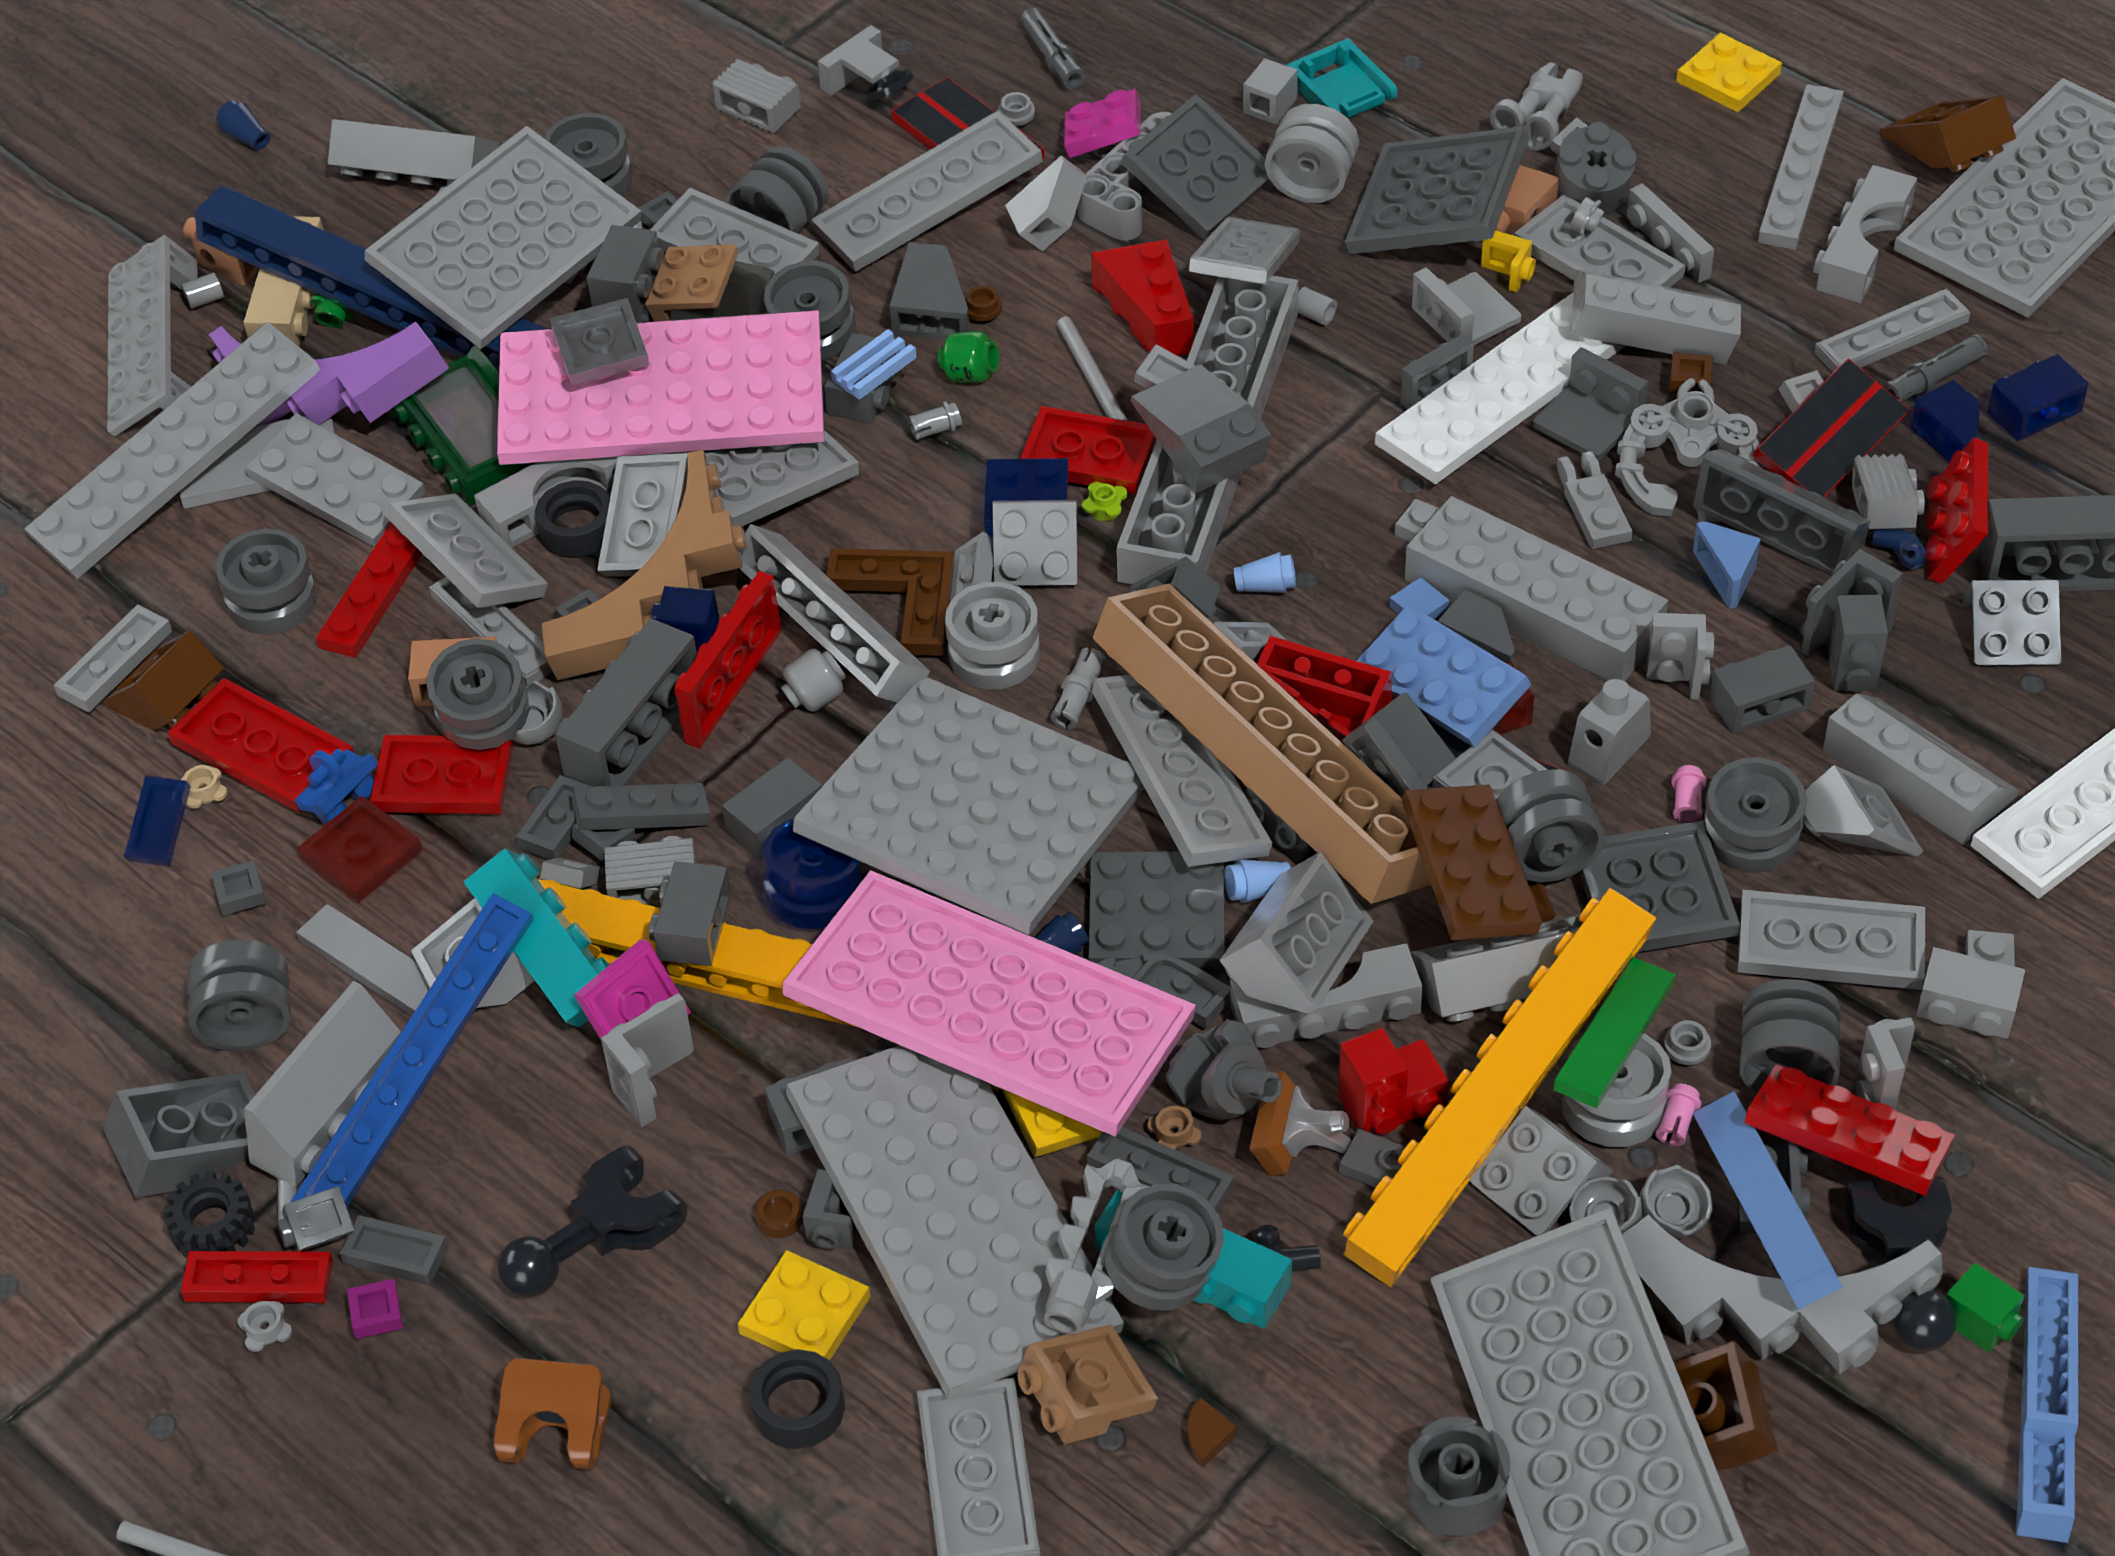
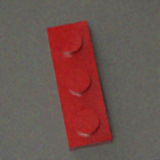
[181,1251,333,1303]

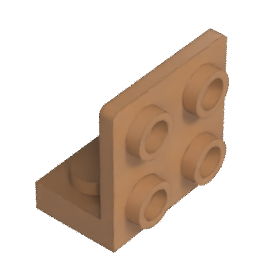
[645,244,739,322]

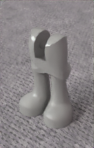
[1490,62,1583,151]

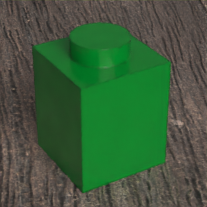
[1946,1262,2024,1353]

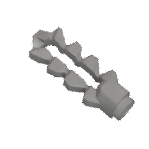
[1044,1158,1148,1335]

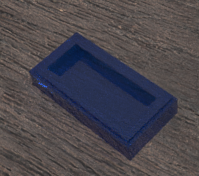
[124,775,191,867]

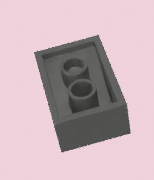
[1130,364,1271,494]
[103,1072,255,1197]

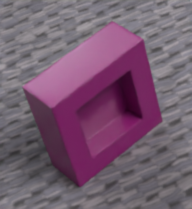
[347,1279,404,1339]

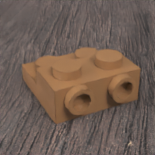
[1018,1324,1158,1444]

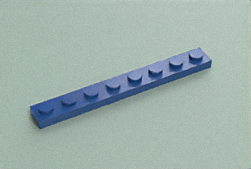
[291,893,534,1208]

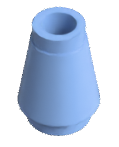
[1234,552,1296,593]
[1224,859,1291,904]

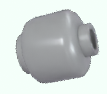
[781,649,846,712]

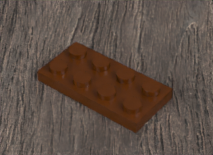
[1402,784,1542,941]

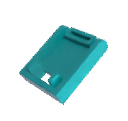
[1286,38,1397,119]

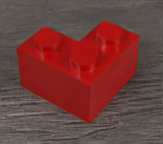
[1339,1028,1449,1135]

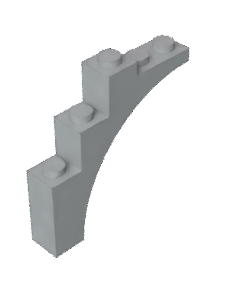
[1622,1214,1942,1374]

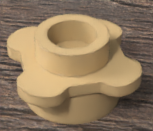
[179,765,227,809]

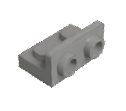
[1646,613,1714,700]

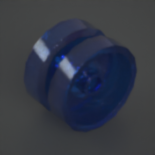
[763,818,860,929]

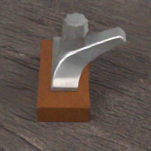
[1250,1071,1352,1176]

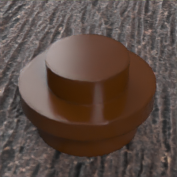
[965,286,1002,322]

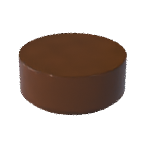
[755,1190,803,1238]

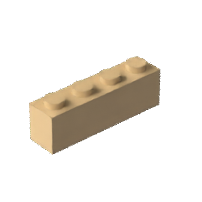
[244,217,323,347]

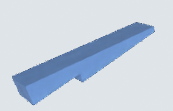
[1693,1091,1843,1310]
[2016,1267,2078,1543]

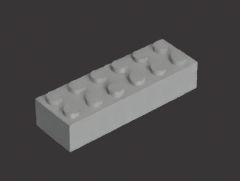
[1405,496,1668,681]

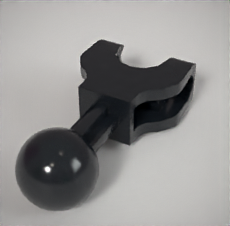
[497,1146,688,1298]
[1845,1176,1957,1352]

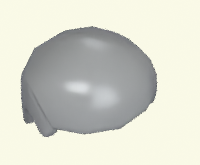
[512,681,563,745]
[1639,1165,1712,1239]
[1569,1176,1642,1233]

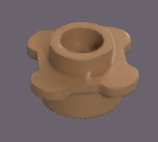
[1148,1106,1201,1150]

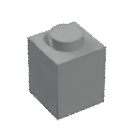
[1243,58,1297,124]

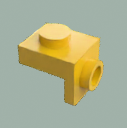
[1481,230,1536,293]

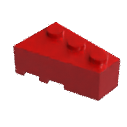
[1091,239,1194,356]
[1257,635,1393,746]

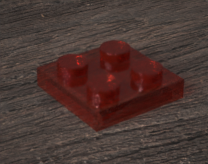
[297,796,423,903]

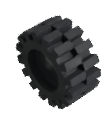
[163,1171,256,1258]

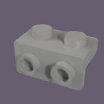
[1856,1017,1915,1110]

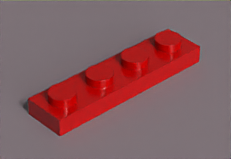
[316,522,422,658]

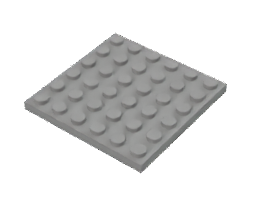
[793,677,1145,935]

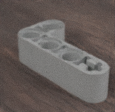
[1078,112,1172,241]

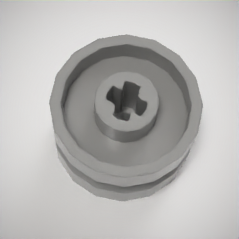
[1265,104,1360,203]
[945,582,1040,690]
[1561,1033,1671,1147]

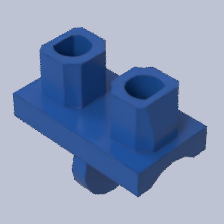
[294,749,378,827]

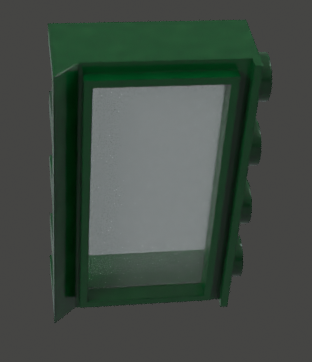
[391,344,537,507]

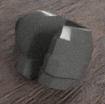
[1165,1020,1282,1120]

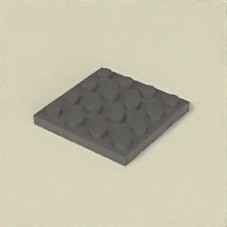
[1344,126,1529,254]

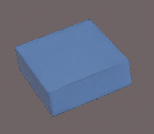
[1390,577,1450,620]

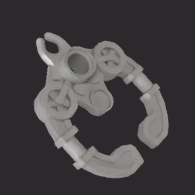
[1615,378,1764,522]

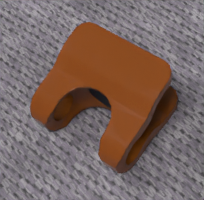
[494,1358,612,1470]

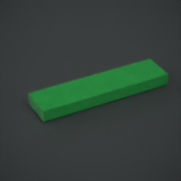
[1553,957,1676,1109]

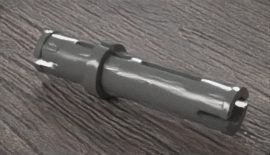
[1020,8,1085,89]
[1882,334,1988,402]

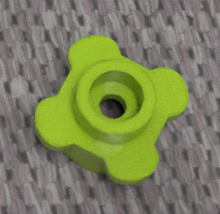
[1082,482,1127,521]

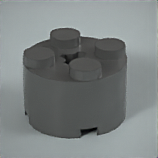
[1554,122,1637,215]
[1406,1416,1510,1536]

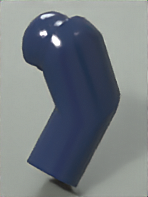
[1872,530,1926,569]

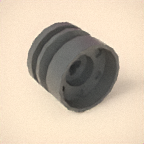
[726,146,828,234]
[1739,979,1841,1093]

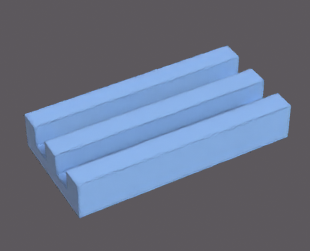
[831,329,917,400]

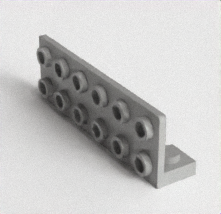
[107,234,197,436]

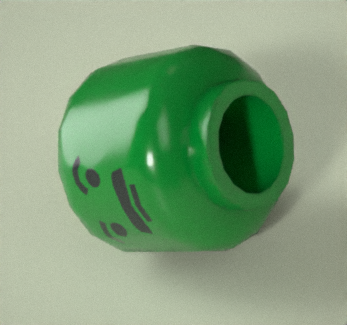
[938,331,1000,384]

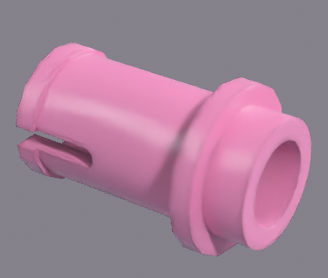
[1671,765,1707,823]
[1656,1084,1702,1147]

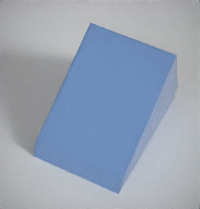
[1693,521,1761,609]

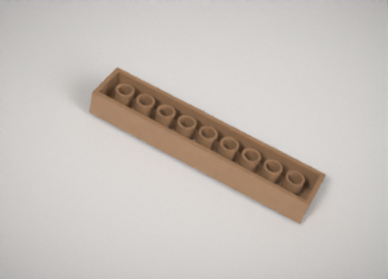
[1092,584,1431,904]

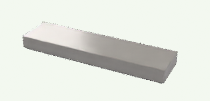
[1814,288,1970,373]
[429,577,553,686]
[296,904,430,1016]

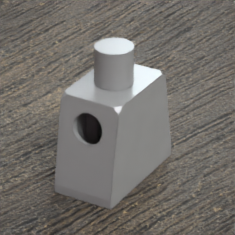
[1568,679,1651,786]

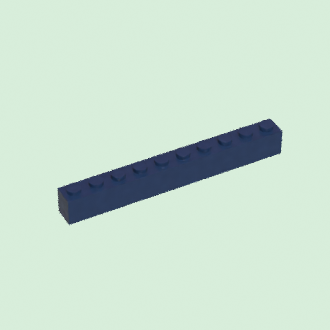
[195,185,548,373]

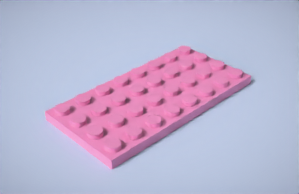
[497,310,825,465]
[783,870,1196,1137]

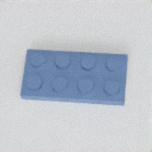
[1357,604,1531,748]

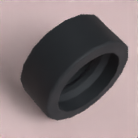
[535,480,610,557]
[749,1349,845,1449]

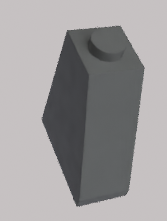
[889,242,970,340]

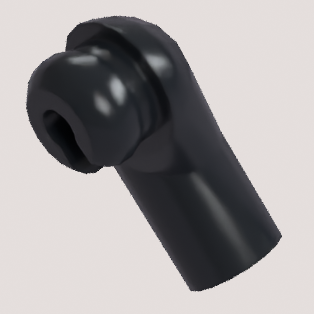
[1254,1225,1321,1271]

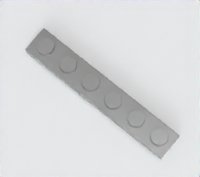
[1758,84,1844,250]

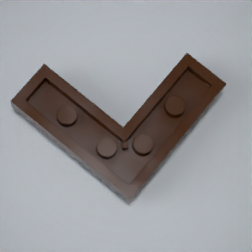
[826,548,954,656]

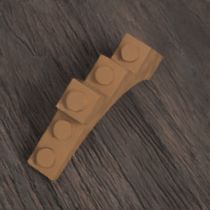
[542,449,747,680]

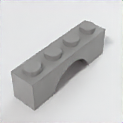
[1813,165,1917,303]
[474,455,639,548]
[1230,943,1422,1048]

